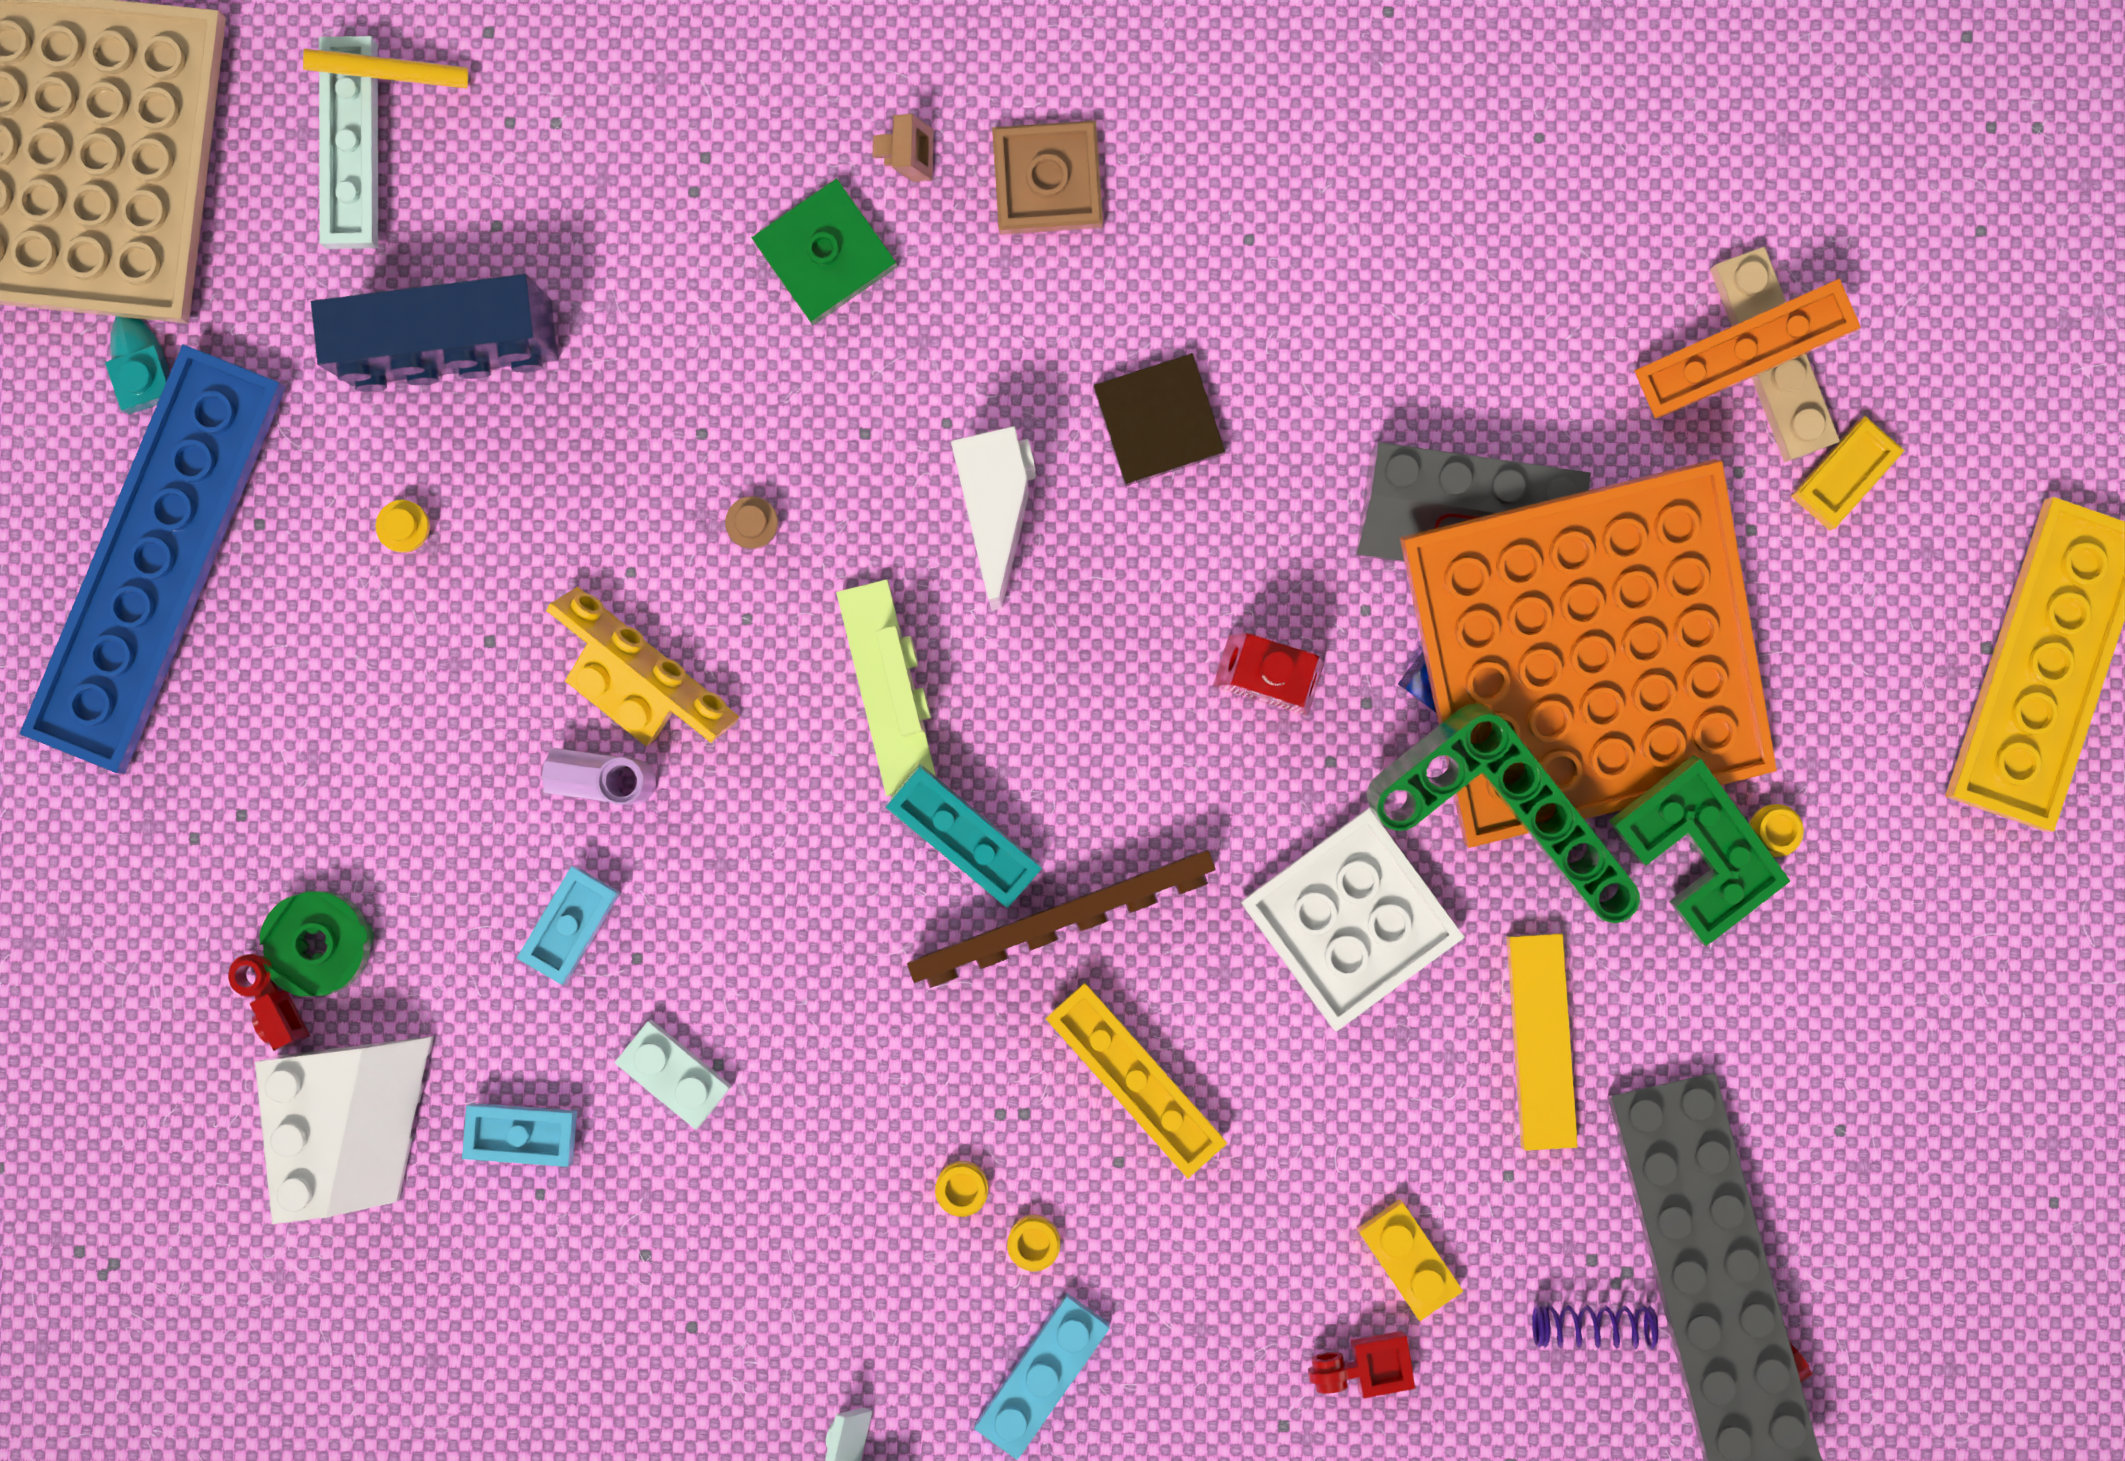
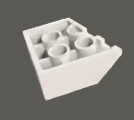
[255,1036,434,1224]

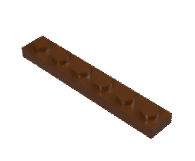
[907,850,1216,988]

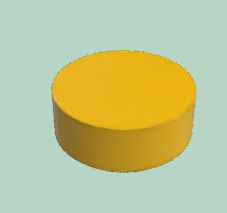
[935,1161,989,1217]
[1007,1215,1060,1272]

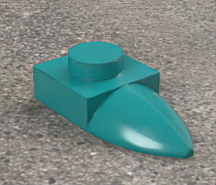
[105,316,170,415]

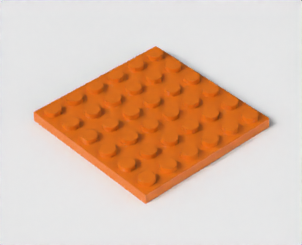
[1400,459,1777,848]

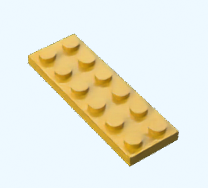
[1945,497,2125,832]

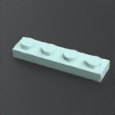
[319,36,378,249]

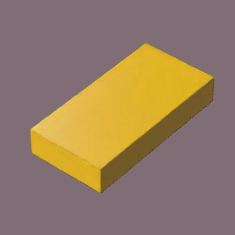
[1791,416,1905,531]

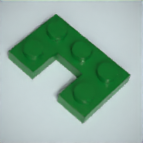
[1609,755,1791,947]

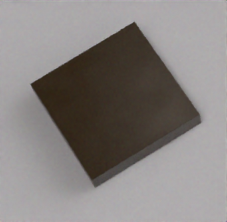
[1093,353,1225,487]

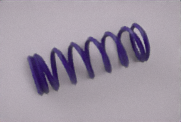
[1532,1304,1659,1350]

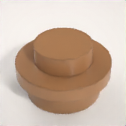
[725,496,779,549]

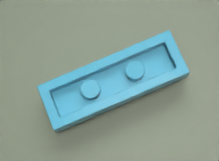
[974,1293,1110,1460]

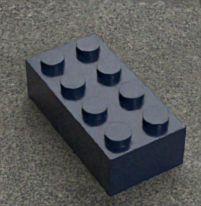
[310,274,558,392]

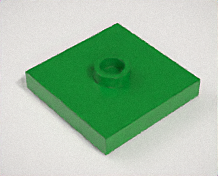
[751,178,898,326]

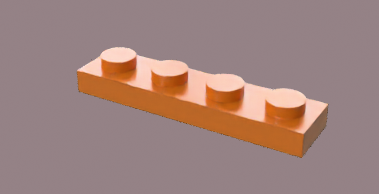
[1634,278,1861,420]

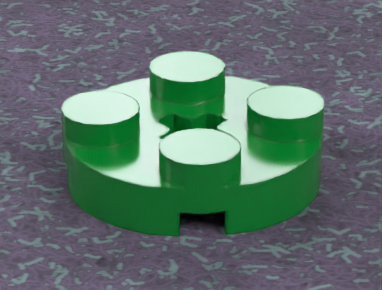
[259,891,374,996]

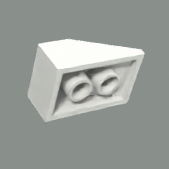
[951,426,1036,610]

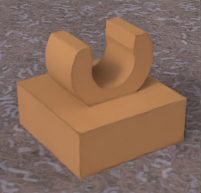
[872,114,934,182]

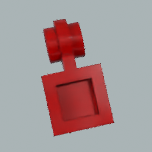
[228,954,310,1051]
[1308,1331,1416,1399]

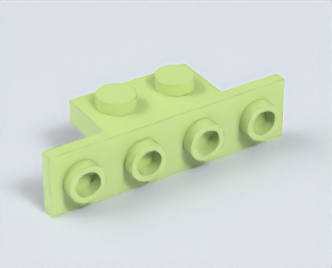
[836,579,936,796]

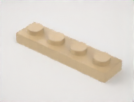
[1710,246,1840,463]

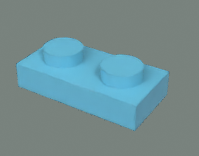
[517,866,621,985]
[462,1103,577,1167]

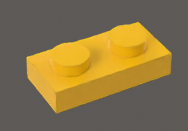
[1357,1199,1464,1321]

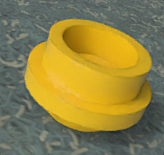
[375,500,430,553]
[1749,804,1804,857]

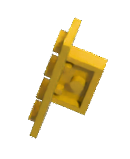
[546,587,740,746]

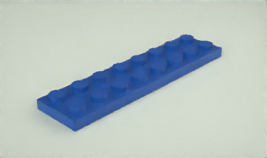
[19,344,287,774]

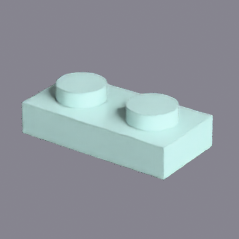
[614,1020,733,1130]

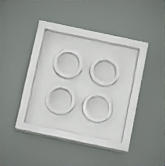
[1240,808,1465,1032]

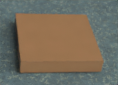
[992,120,1103,235]

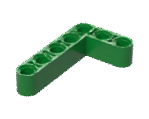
[1366,703,1640,923]

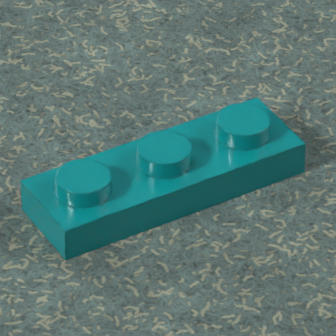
[885,764,1042,908]

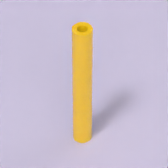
[303,48,468,89]

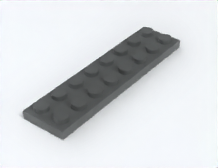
[1607,1073,1822,1461]

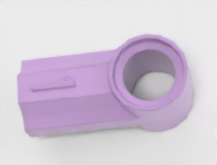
[542,747,656,805]

